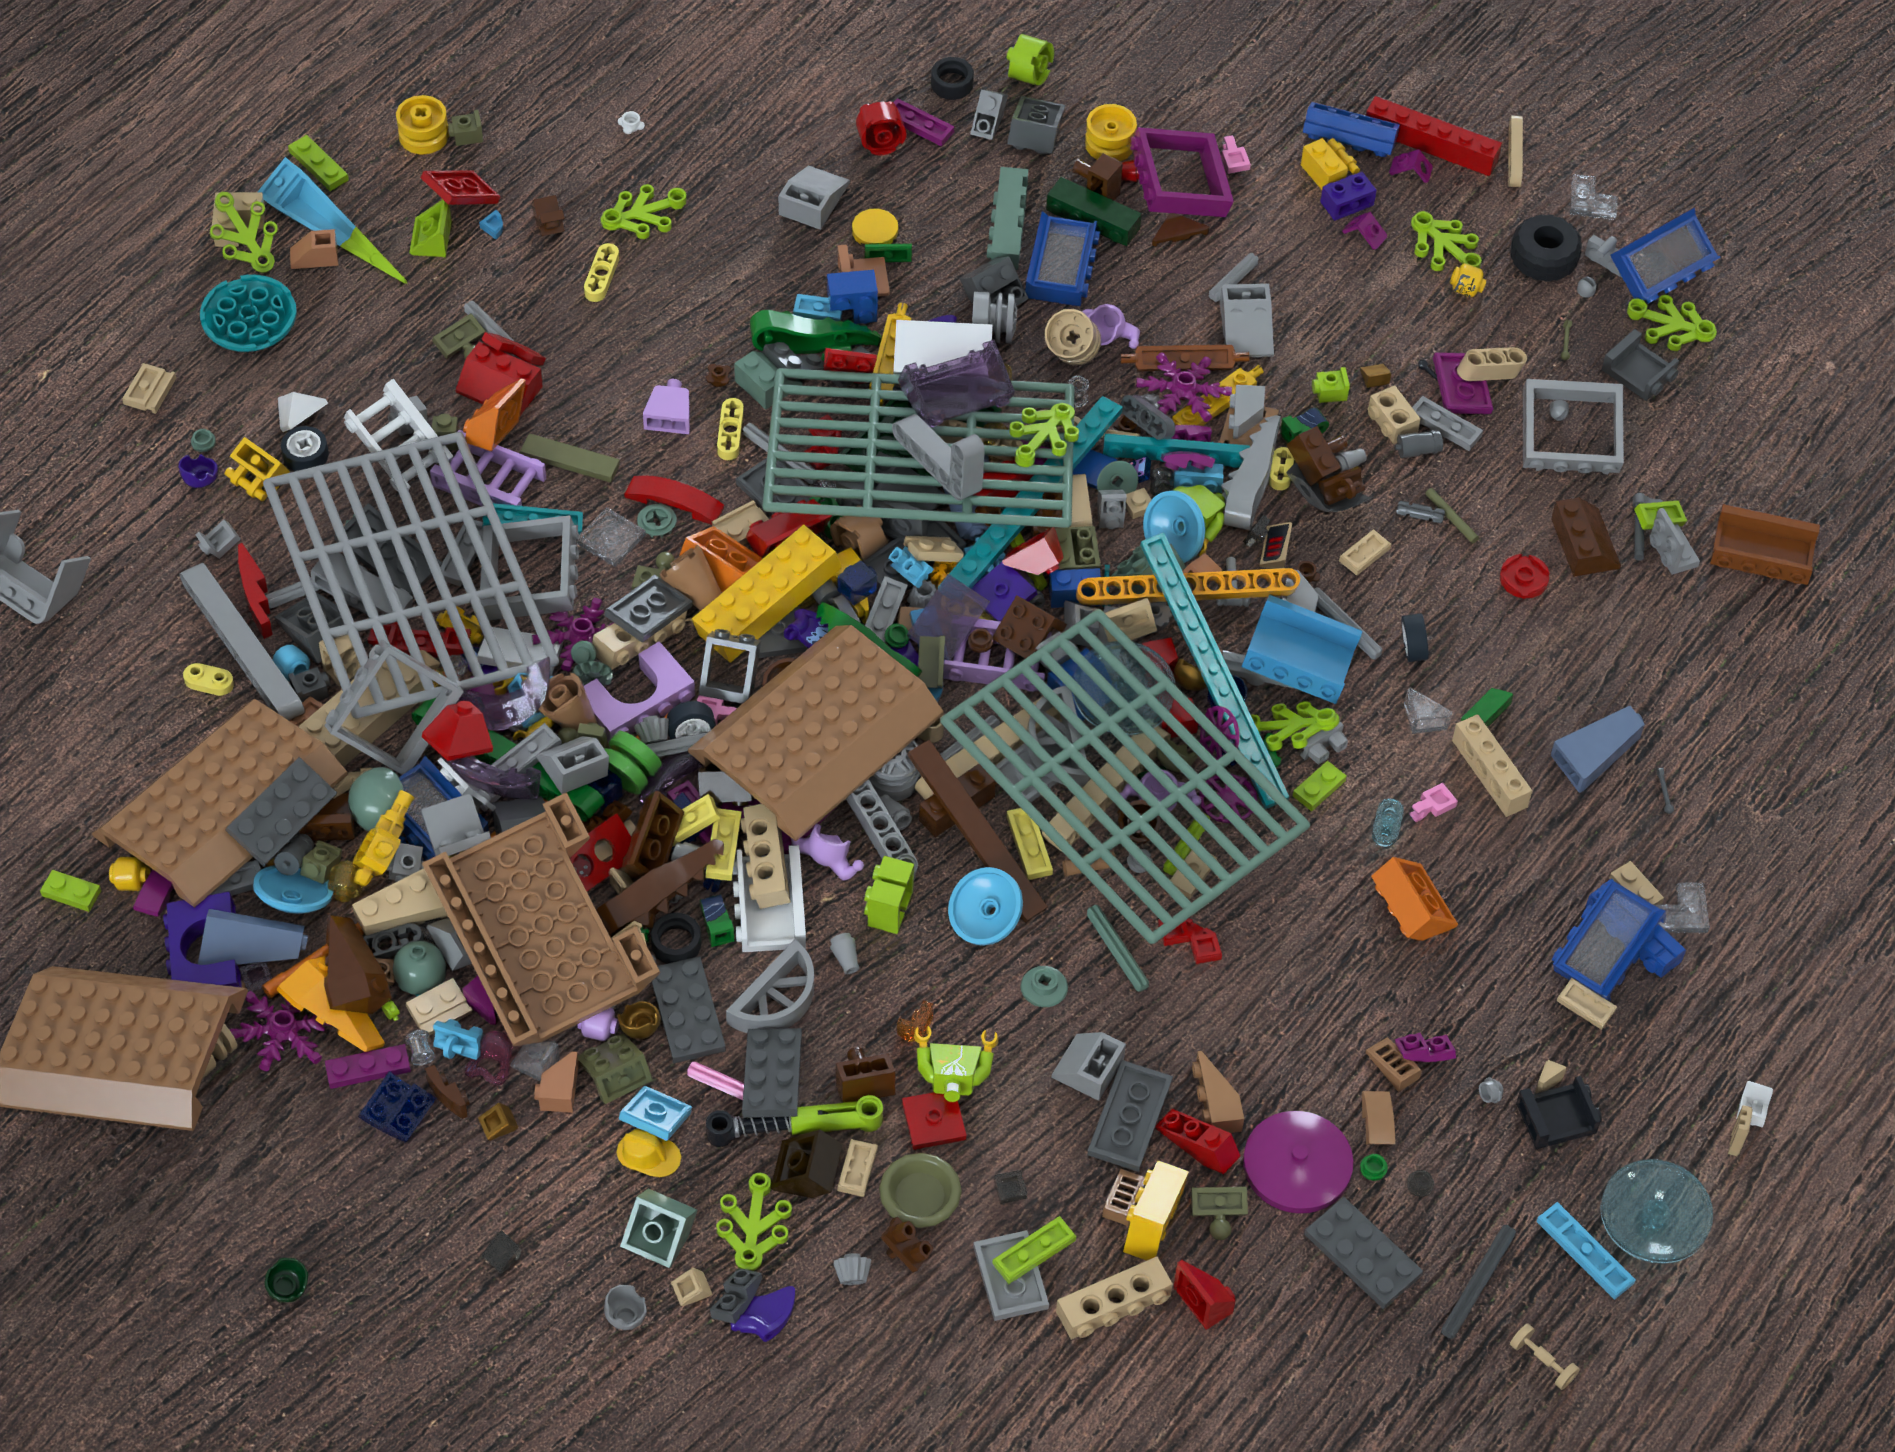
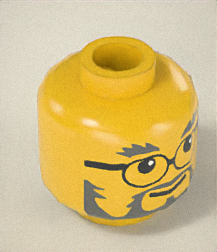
[1450,263,1486,298]

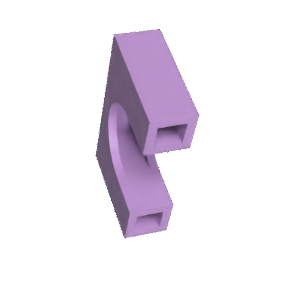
[584,641,695,742]

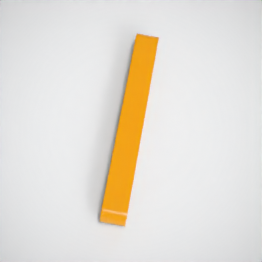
[1076,568,1300,606]

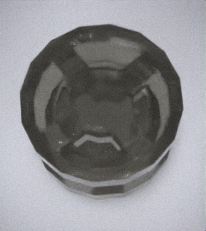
[1150,467,1174,496]

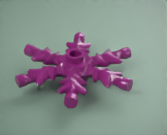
[1136,352,1232,422]
[532,598,614,672]
[229,990,332,1071]

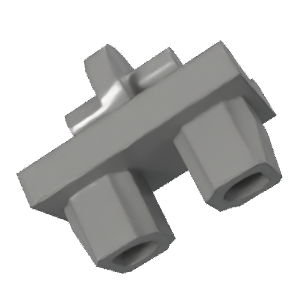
[1300,722,1348,765]

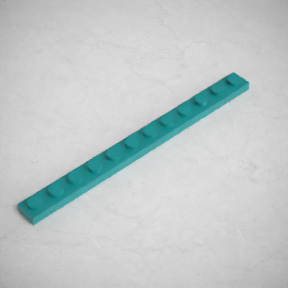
[938,396,1123,604]
[1140,533,1289,809]

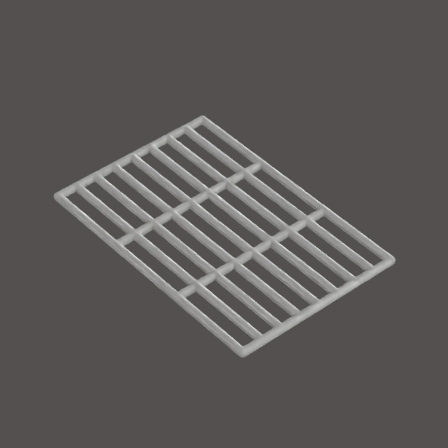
[263,432,559,719]

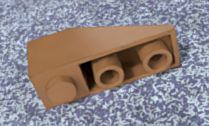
[1192,1051,1244,1133]

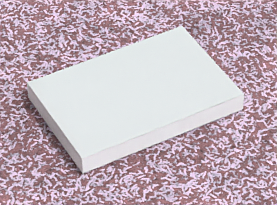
[477,627,563,675]

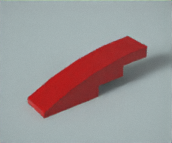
[238,543,273,639]

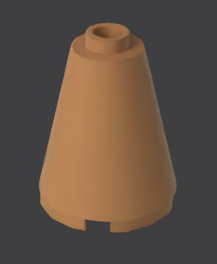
[659,545,722,611]
[535,673,598,731]

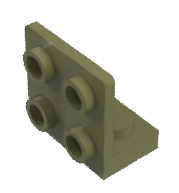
[578,1034,653,1104]

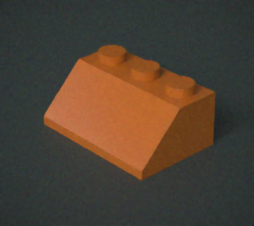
[463,379,526,451]
[679,526,763,593]
[1371,857,1458,941]

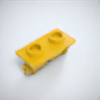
[436,606,483,644]

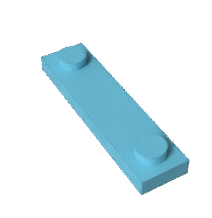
[1536,1202,1636,1300]

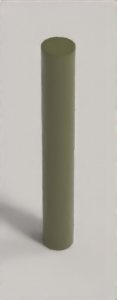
[1425,488,1479,544]

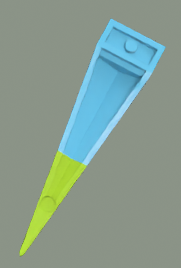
[258,157,407,284]

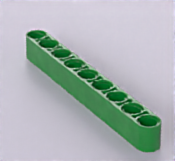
[411,698,604,822]

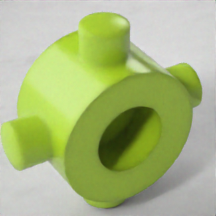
[382,1001,400,1021]

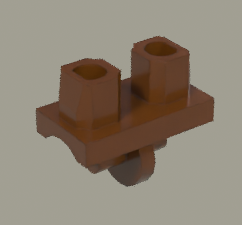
[1318,466,1365,506]
[880,1217,933,1273]

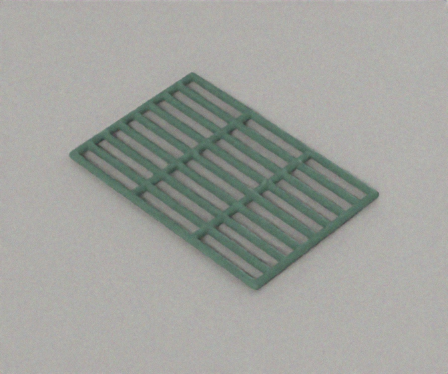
[762,368,1075,528]
[940,609,1310,944]

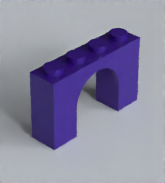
[163,892,242,988]

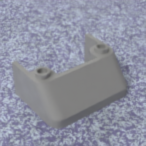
[0,510,91,624]

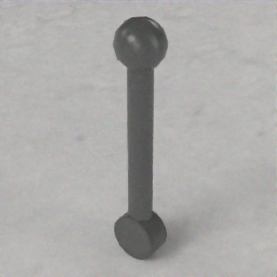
[1657,768,1674,814]

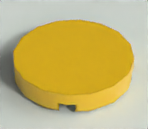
[852,209,898,244]

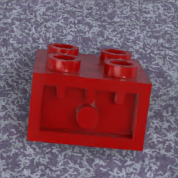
[823,348,877,384]

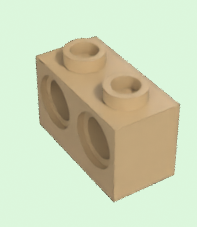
[1368,385,1421,444]
[319,635,361,687]

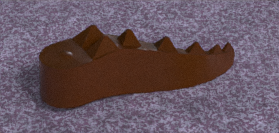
[596,839,724,938]

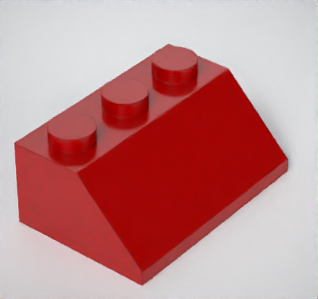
[455,342,543,416]
[746,499,832,558]

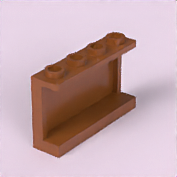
[1710,504,1820,585]

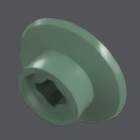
[1097,461,1138,494]
[1020,966,1068,1007]

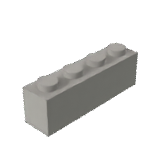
[311,553,413,616]

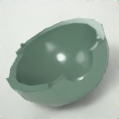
[348,767,404,831]

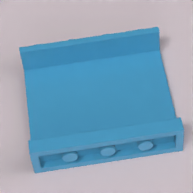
[1241,594,1363,704]

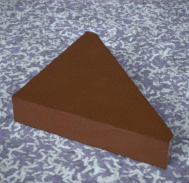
[1152,213,1209,247]

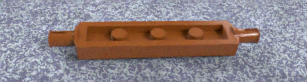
[1120,345,1250,372]

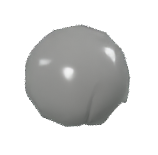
[604,1285,647,1330]

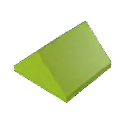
[409,199,452,257]

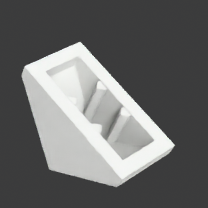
[278,392,328,432]

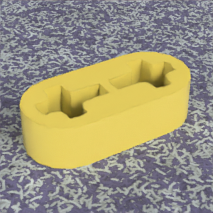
[1269,447,1294,490]

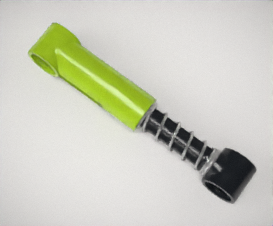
[706,1095,883,1147]

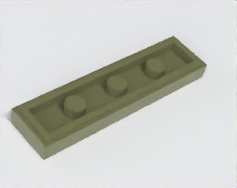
[520,433,620,483]

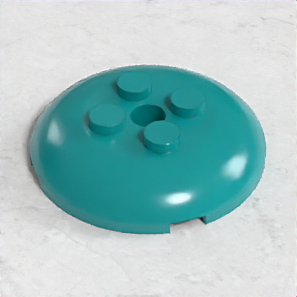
[200,275,297,352]

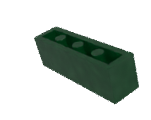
[1046,177,1142,247]

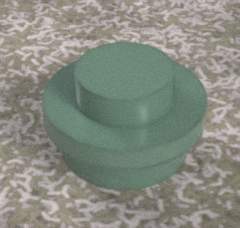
[191,429,216,452]
[571,641,597,664]

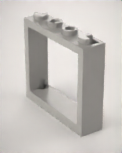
[1523,379,1624,475]
[480,515,580,620]
[324,640,464,775]

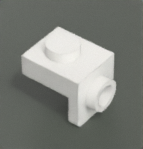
[1736,1081,1773,1127]

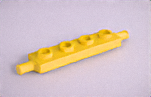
[869,303,911,406]
[1172,365,1264,426]

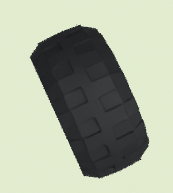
[1510,214,1582,282]

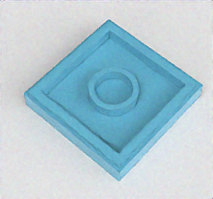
[619,1086,692,1141]

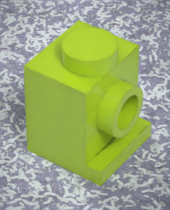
[1312,367,1350,403]

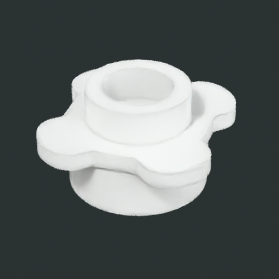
[618,111,645,134]

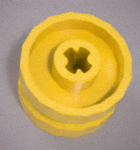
[396,95,449,155]
[1085,104,1137,161]

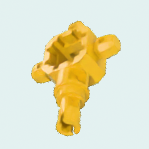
[353,790,414,887]

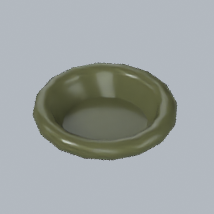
[879,1153,962,1228]

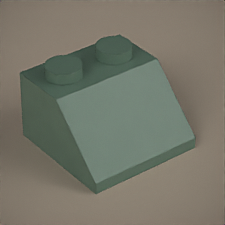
[734,351,802,410]
[620,1188,698,1268]

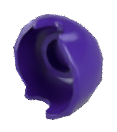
[178,454,218,488]

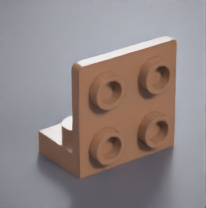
[838,245,890,297]

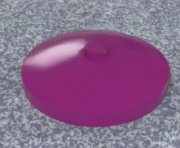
[1243,1111,1353,1213]

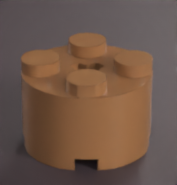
[830,505,888,561]

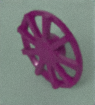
[1198,706,1240,760]
[1199,774,1257,823]

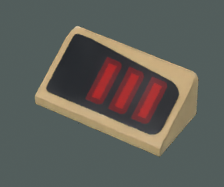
[1259,522,1292,569]

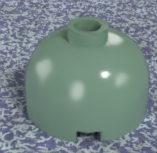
[392,940,447,995]

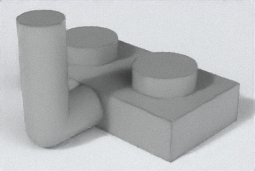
[1585,235,1632,277]

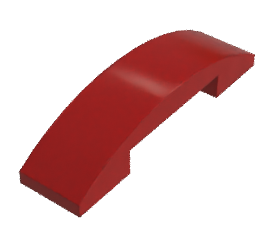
[624,476,724,525]
[367,622,472,657]

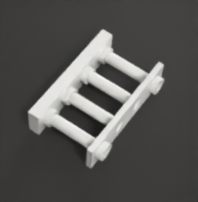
[344,379,453,491]

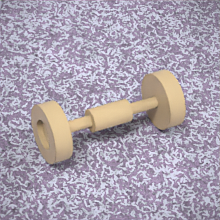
[1510,1324,1580,1390]

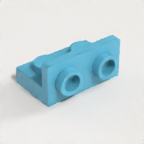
[1173,462,1224,493]

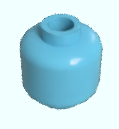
[273,645,310,682]

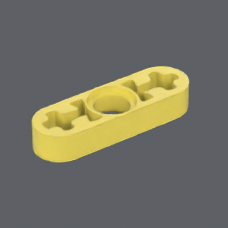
[584,243,619,302]
[717,398,744,460]

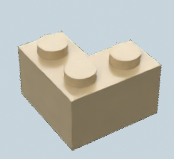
[212,192,266,247]

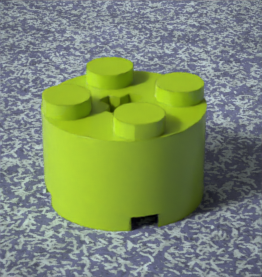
[1007,34,1054,86]

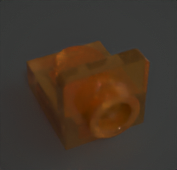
[897,1001,933,1042]

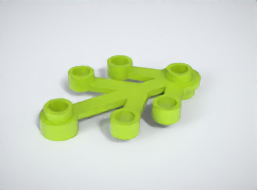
[601,184,687,239]
[210,192,278,273]
[1411,211,1482,271]
[1627,295,1717,351]
[1009,403,1079,467]
[1250,701,1340,751]
[716,1173,792,1271]

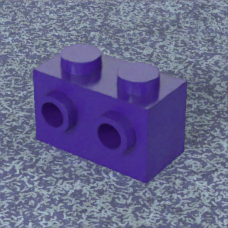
[1320,172,1376,221]

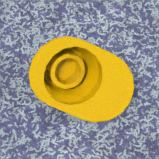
[616,1128,681,1178]

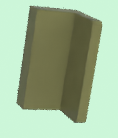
[918,636,945,688]

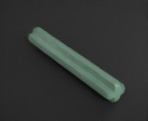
[1087,905,1149,992]

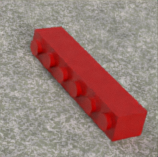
[1366,96,1502,176]

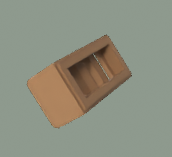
[1365,1037,1422,1092]
[1102,1169,1145,1226]

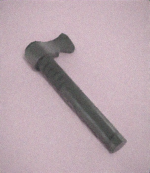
[1633,493,1663,561]

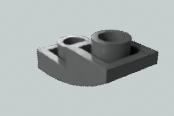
[710,1268,762,1324]

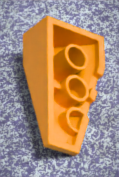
[277,956,385,1052]

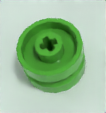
[604,731,662,795]

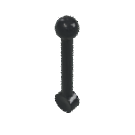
[1418,360,1438,382]

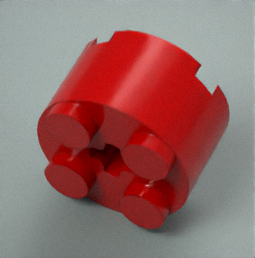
[856,101,906,155]

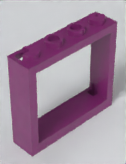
[1130,127,1234,217]

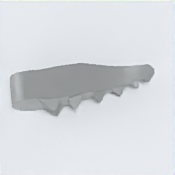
[1221,415,1281,531]

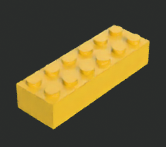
[692,525,842,663]

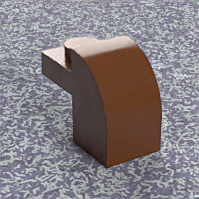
[531,195,565,236]

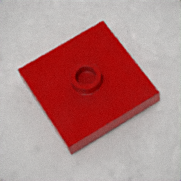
[902,1092,967,1150]

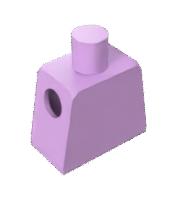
[643,379,690,434]

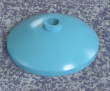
[1143,490,1205,563]
[253,865,333,914]
[948,867,1023,945]

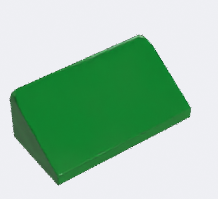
[864,244,912,262]
[1461,688,1513,728]

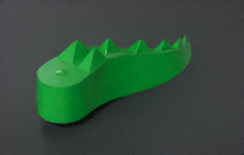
[750,310,882,354]
[816,602,922,677]

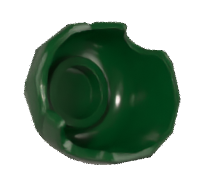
[264,1258,308,1303]

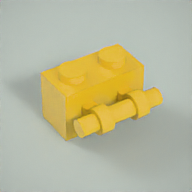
[1301,138,1360,190]
[224,437,291,501]

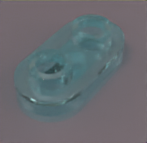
[1372,798,1404,847]

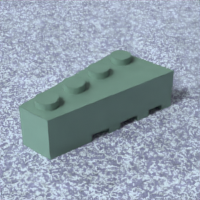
[986,167,1029,270]

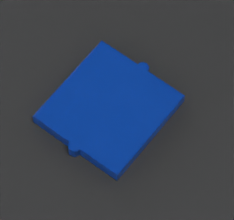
[1073,450,1118,490]

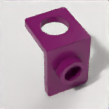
[1389,149,1433,183]
[1342,212,1387,250]

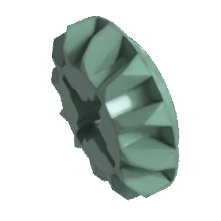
[637,504,677,538]
[572,661,613,686]

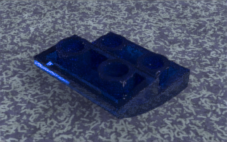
[358,1071,436,1142]

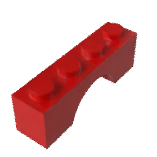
[1139,638,1198,738]

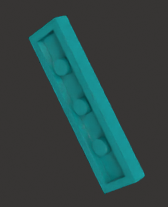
[482,503,583,537]

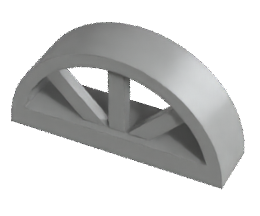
[1026,686,1089,787]
[726,939,814,1033]

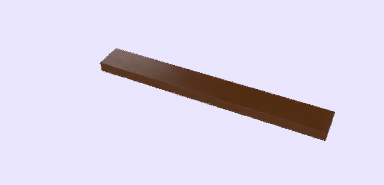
[907,739,1048,923]

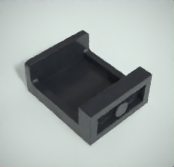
[1516,1076,1602,1149]

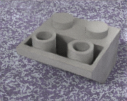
[536,736,609,794]
[1051,1032,1126,1101]

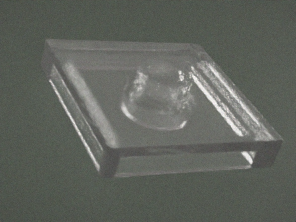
[576,507,646,567]

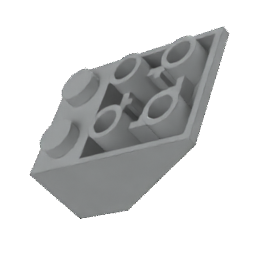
[778,165,850,230]
[1220,284,1274,357]

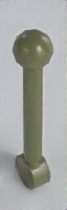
[1561,319,1572,360]

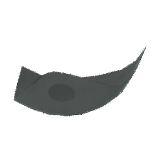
[1286,463,1373,513]

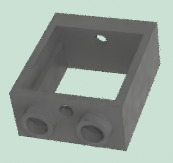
[698,629,761,704]

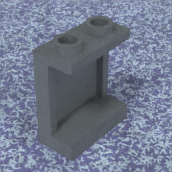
[1601,329,1679,401]

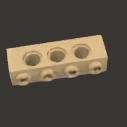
[592,611,687,670]
[1452,714,1532,817]
[740,804,791,909]
[1056,1257,1173,1340]

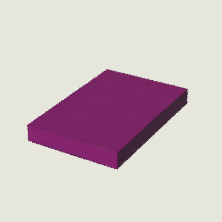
[1433,353,1493,414]

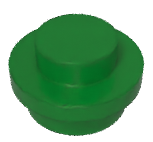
[884,624,909,649]
[1360,1154,1388,1181]

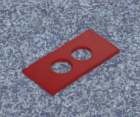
[570,813,631,891]

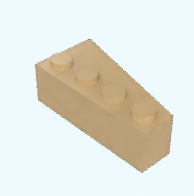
[352,868,448,936]

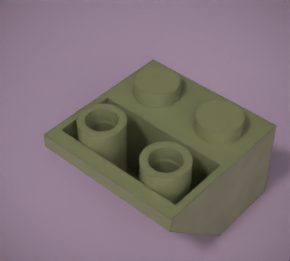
[1046,526,1101,578]

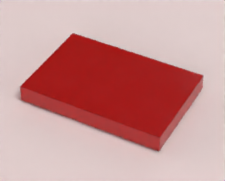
[420,170,501,205]

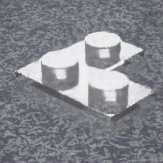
[1569,174,1618,219]
[1654,883,1710,933]

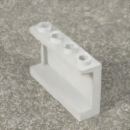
[893,320,992,385]
[732,845,806,952]

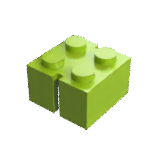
[864,856,914,934]

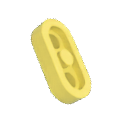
[183,663,234,696]

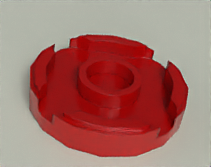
[1499,554,1549,599]

